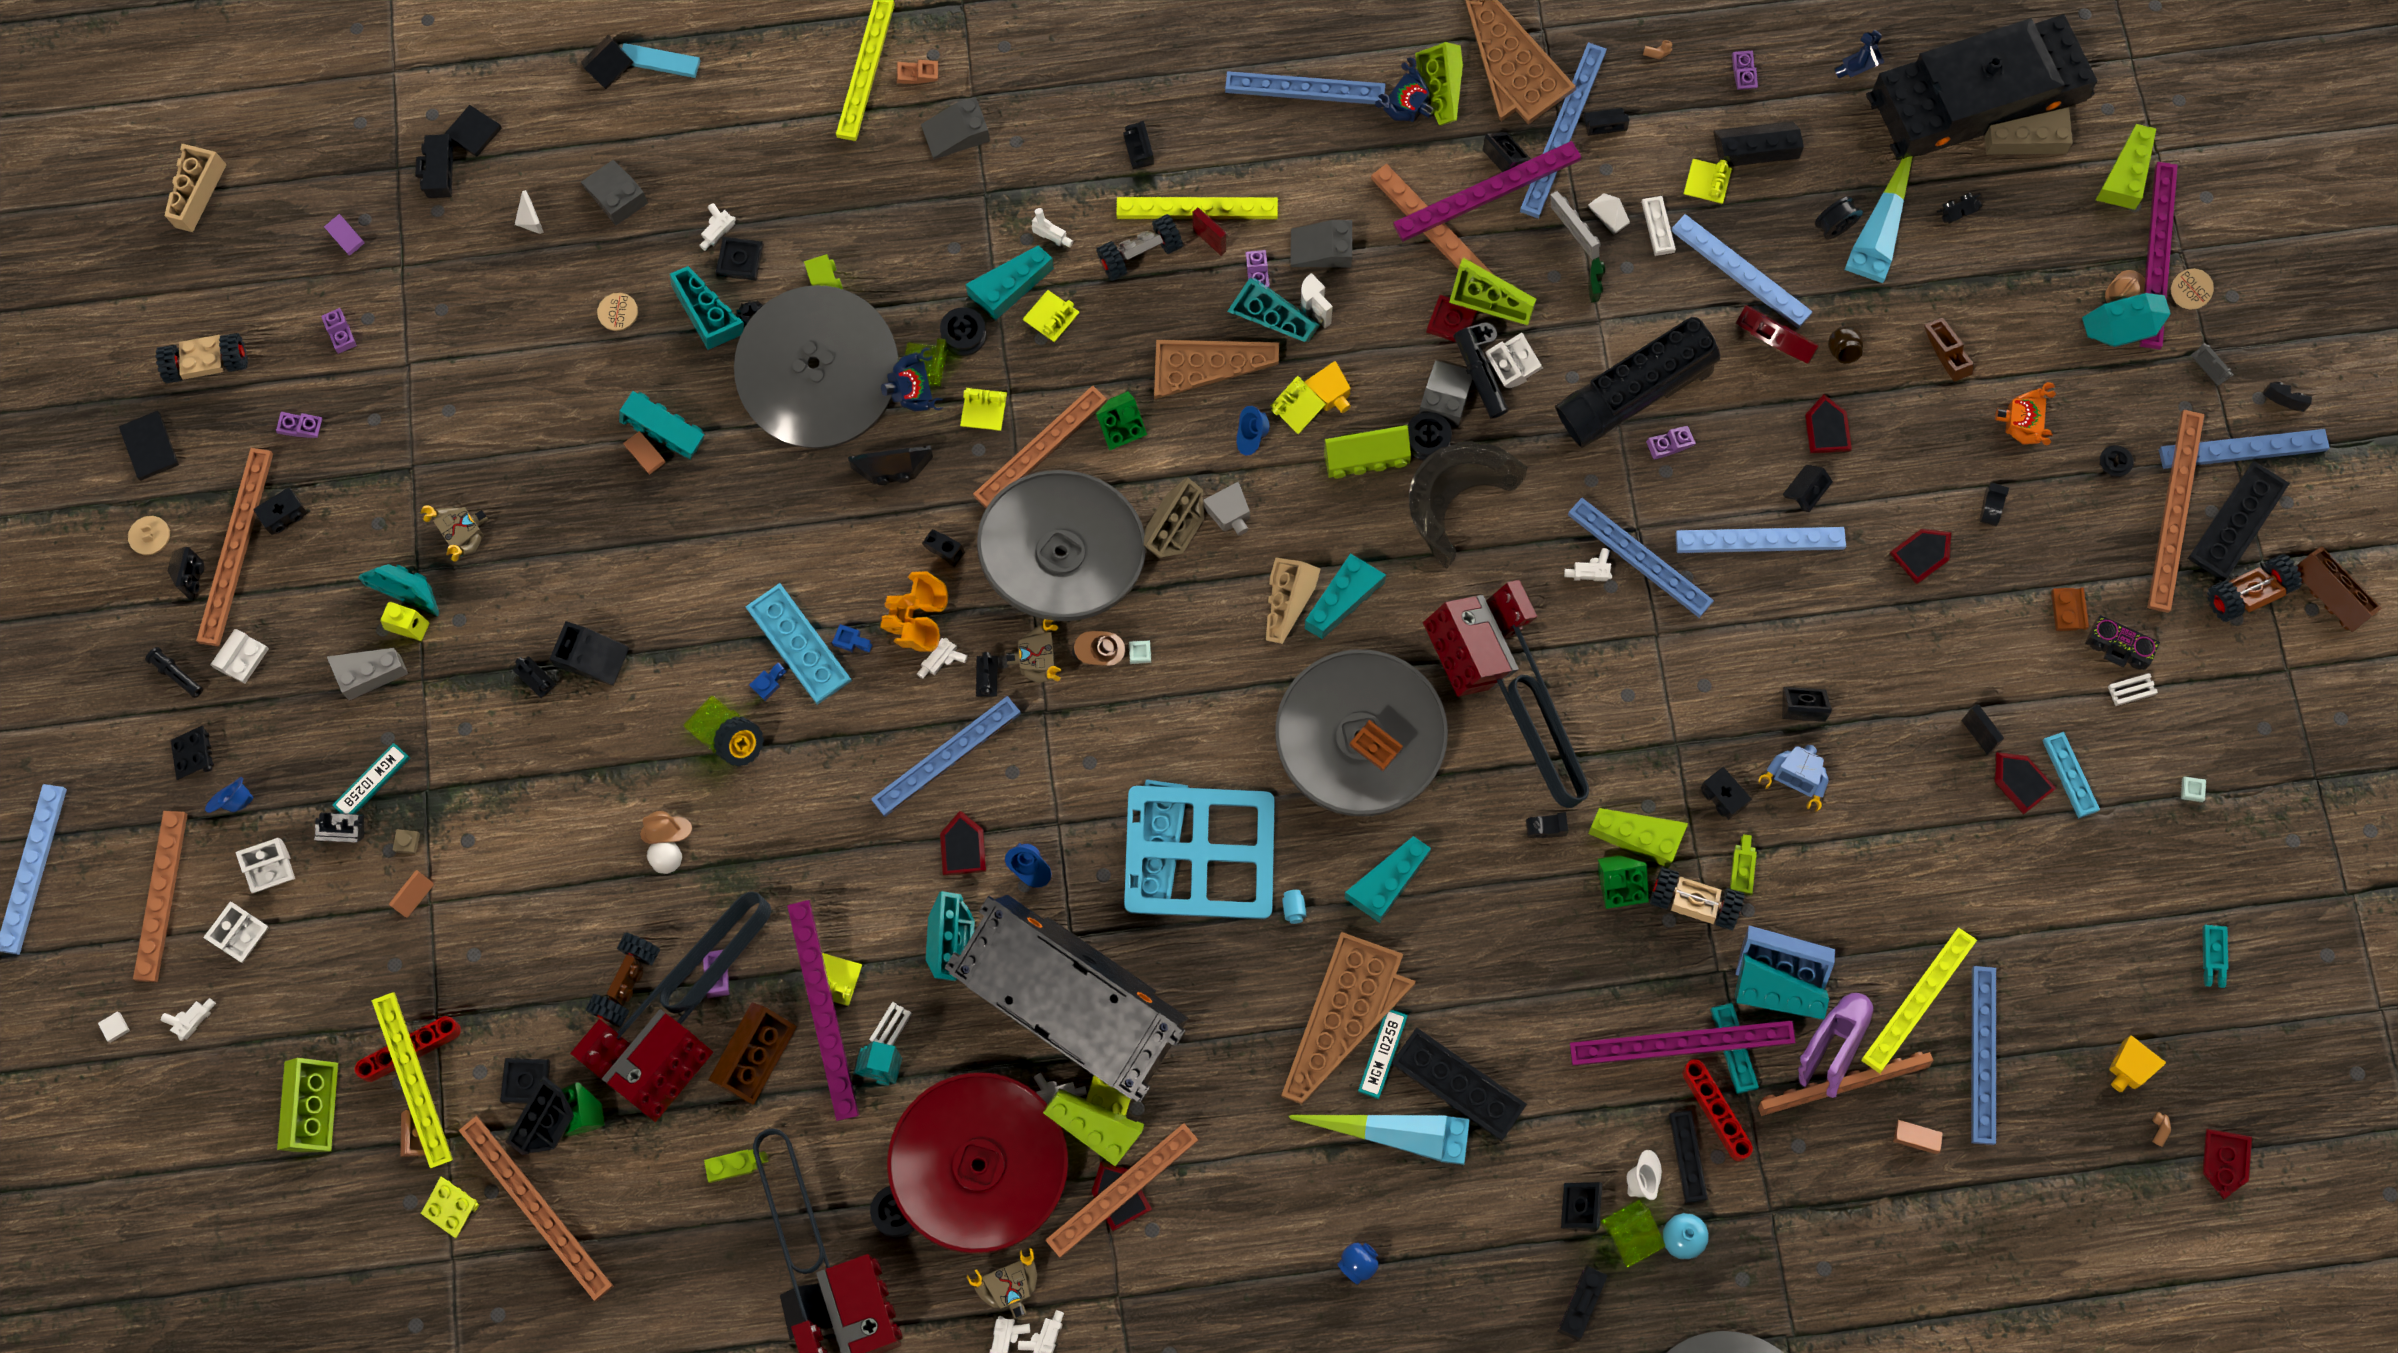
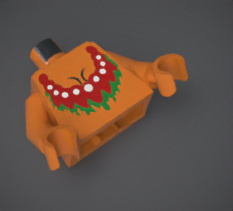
[1995,382,2056,445]

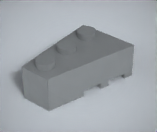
[327,648,408,700]

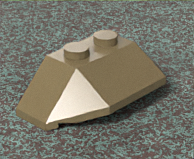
[1144,477,1204,558]

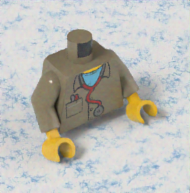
[420,506,488,562]
[1006,619,1061,684]
[967,1248,1038,1319]

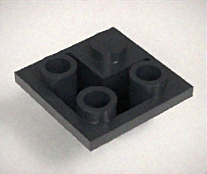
[167,547,205,601]

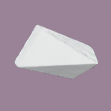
[515,190,544,234]
[1588,193,1630,235]

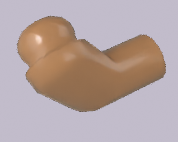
[1643,40,1672,59]
[2152,1112,2171,1147]

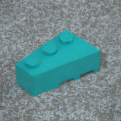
[853,1041,903,1086]

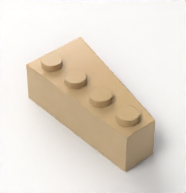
[165,144,227,232]

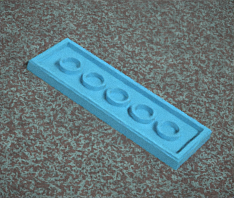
[745,583,852,705]
[1130,780,1188,899]

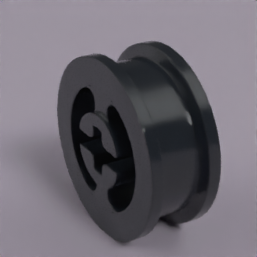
[1815,196,1863,240]
[940,307,986,356]
[1407,412,1452,461]
[870,1186,915,1238]

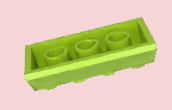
[1324,425,1411,479]
[277,1058,338,1152]

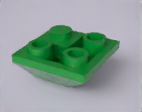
[1096,391,1147,451]
[1598,855,1649,909]
[562,1082,605,1138]

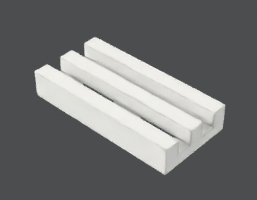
[2108,673,2158,706]
[869,1002,912,1046]

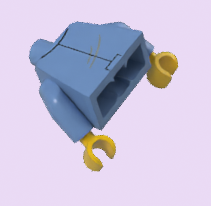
[1758,745,1829,812]

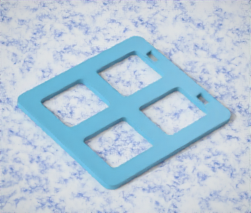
[1124,786,1274,919]

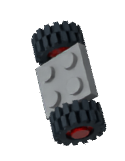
[1096,214,1183,281]

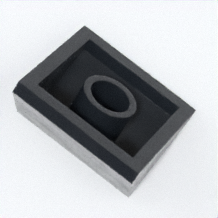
[581,34,634,89]
[1483,132,1531,172]
[1782,687,1832,722]
[1561,1182,1602,1232]
[780,1283,833,1340]

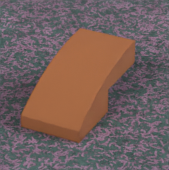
[897,60,938,84]
[623,431,666,475]

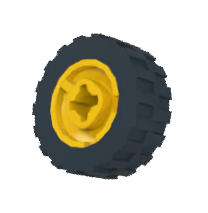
[713,717,764,766]

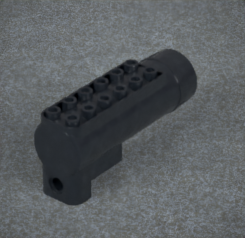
[1555,317,1721,448]

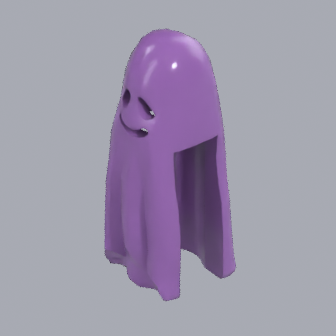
[1798,993,1873,1098]

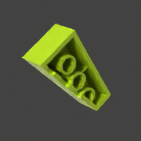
[2096,124,2156,210]
[804,254,843,289]

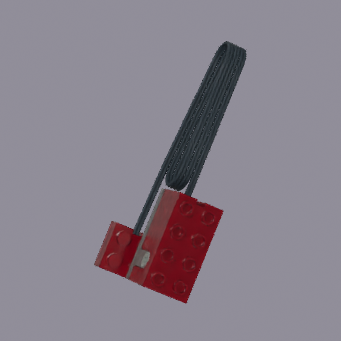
[1422,580,1589,808]
[570,891,771,1123]
[753,1128,903,1353]

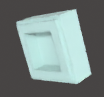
[1129,640,1151,664]
[2181,777,2206,802]

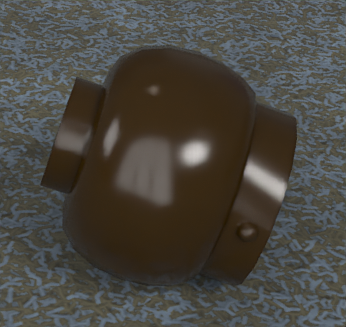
[1828,326,1864,364]

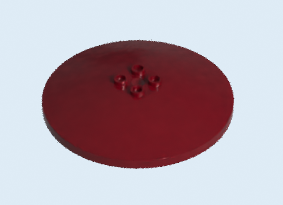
[887,1073,1068,1254]

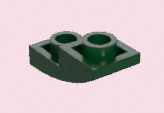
[1588,257,1605,303]

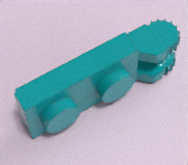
[2202,925,2228,988]

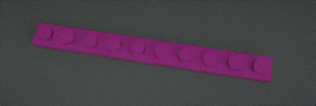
[1393,141,1581,242]
[2139,162,2178,350]
[787,900,859,1121]
[1570,1021,1795,1066]

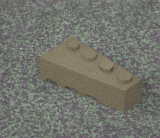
[1985,107,2073,154]

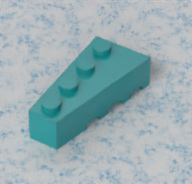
[965,245,1054,321]
[670,266,744,350]
[1227,278,1320,342]
[619,391,705,460]
[1305,553,1386,639]
[1344,836,1431,923]
[1734,953,1829,1019]

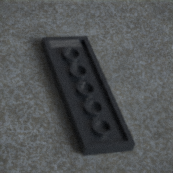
[2187,461,2290,581]
[1391,1027,1527,1142]

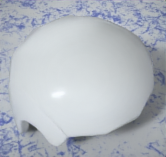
[647,842,682,874]

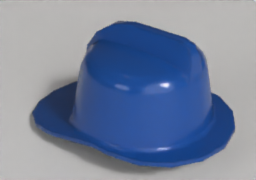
[1236,406,1270,456]
[205,777,253,813]
[1005,843,1052,888]

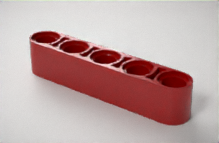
[354,1016,461,1082]
[1682,1060,1753,1161]

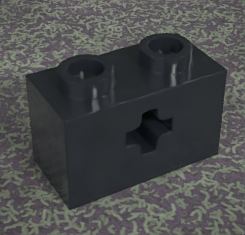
[253,487,308,535]
[1700,766,1752,820]

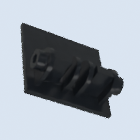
[171,726,214,780]

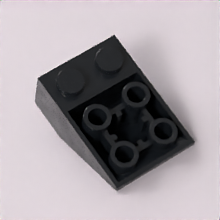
[550,621,629,686]

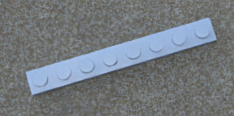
[1671,214,1812,329]
[1675,527,1846,553]
[0,784,67,955]

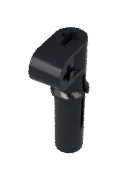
[1453,323,1509,419]

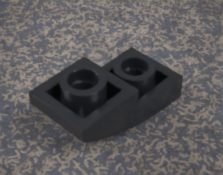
[2263,382,2312,412]

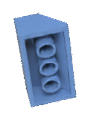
[1735,926,1835,990]

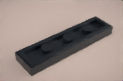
[1669,1110,1708,1203]

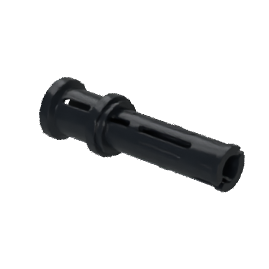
[145,647,203,698]

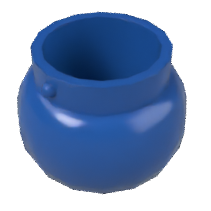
[1337,1243,1378,1285]

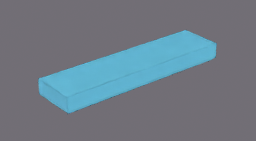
[622,43,700,78]
[2042,732,2100,819]

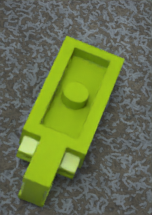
[1730,834,1757,896]
[704,1149,768,1183]

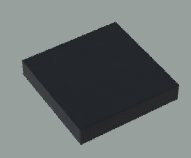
[445,105,502,157]
[716,237,764,281]
[1961,704,2004,755]
[500,1058,550,1104]

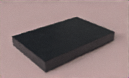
[119,411,179,481]

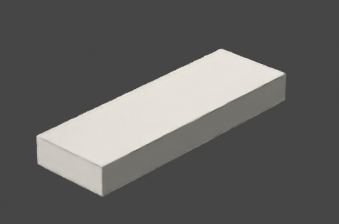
[1642,196,1676,256]

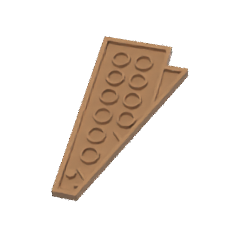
[1465,0,1576,125]
[1281,932,1415,1104]

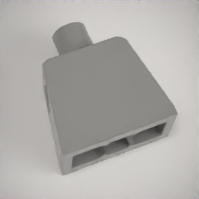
[1203,482,1250,536]

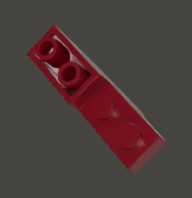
[1735,305,1819,364]

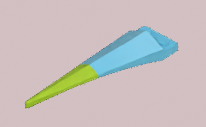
[1844,156,1913,283]
[1289,1115,1470,1165]

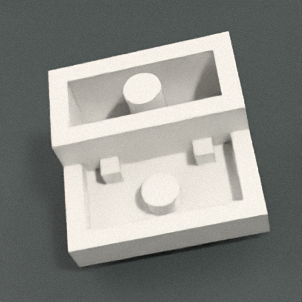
[1301,273,1333,328]
[1485,333,1543,388]
[210,629,269,684]
[236,838,295,893]
[203,901,269,963]

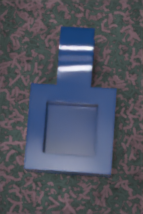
[832,624,873,653]
[749,663,786,701]

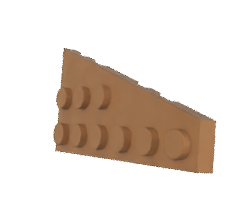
[1154,340,1279,400]

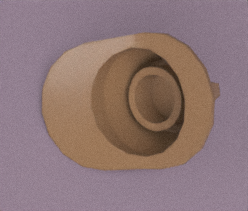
[2105,270,2145,303]
[1074,631,1125,665]
[640,811,692,844]

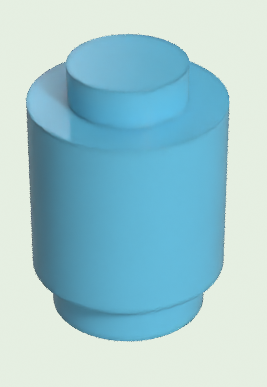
[1282,890,1307,924]

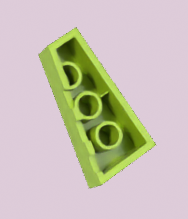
[1449,258,1536,325]
[1588,808,1688,868]
[1043,1088,1144,1166]

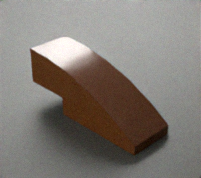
[1924,317,1974,382]

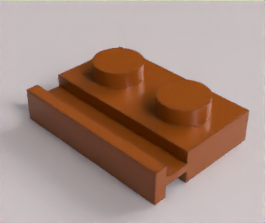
[2051,587,2089,631]
[1349,720,1403,772]

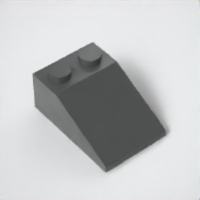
[921,96,990,160]
[581,160,648,226]
[1291,220,1352,268]
[1419,360,1473,427]

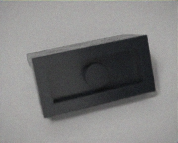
[1584,108,1630,136]
[1783,465,1833,512]

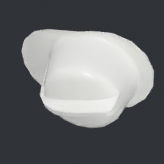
[1627,1150,1662,1200]

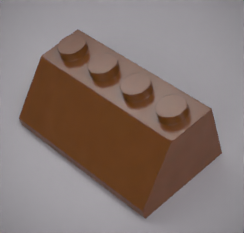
[2297,546,2382,633]
[708,1002,797,1105]

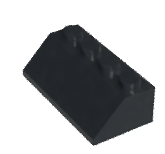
[1713,121,1804,167]

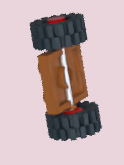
[2207,554,2302,622]

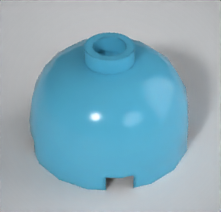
[1663,1213,1709,1259]

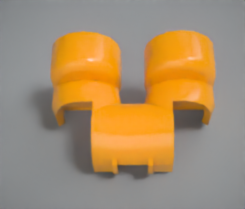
[880,571,948,652]

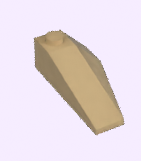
[1266,558,1321,644]

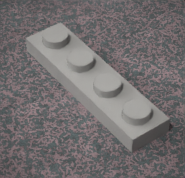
[1550,191,1601,260]

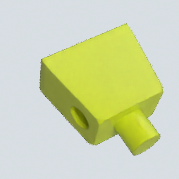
[380,602,430,641]

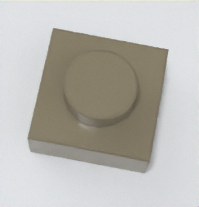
[392,829,420,854]

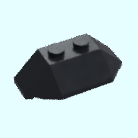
[848,445,933,486]
[505,1076,574,1155]

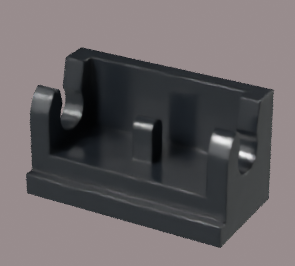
[1123,121,1154,169]
[314,812,364,843]

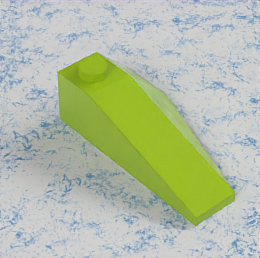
[1415,42,1463,126]

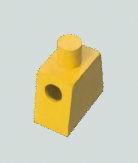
[1304,361,1351,413]
[2109,1035,2166,1092]

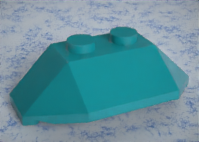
[2082,293,2171,347]
[358,564,439,616]
[926,891,975,981]

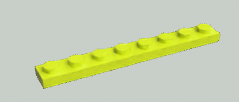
[836,0,895,141]
[1117,197,1278,219]
[1861,927,1977,1073]
[372,992,453,1168]

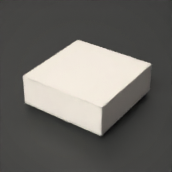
[98,1011,130,1043]

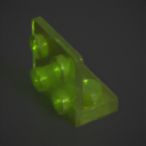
[905,338,948,387]
[684,695,740,753]
[1600,1200,1665,1267]

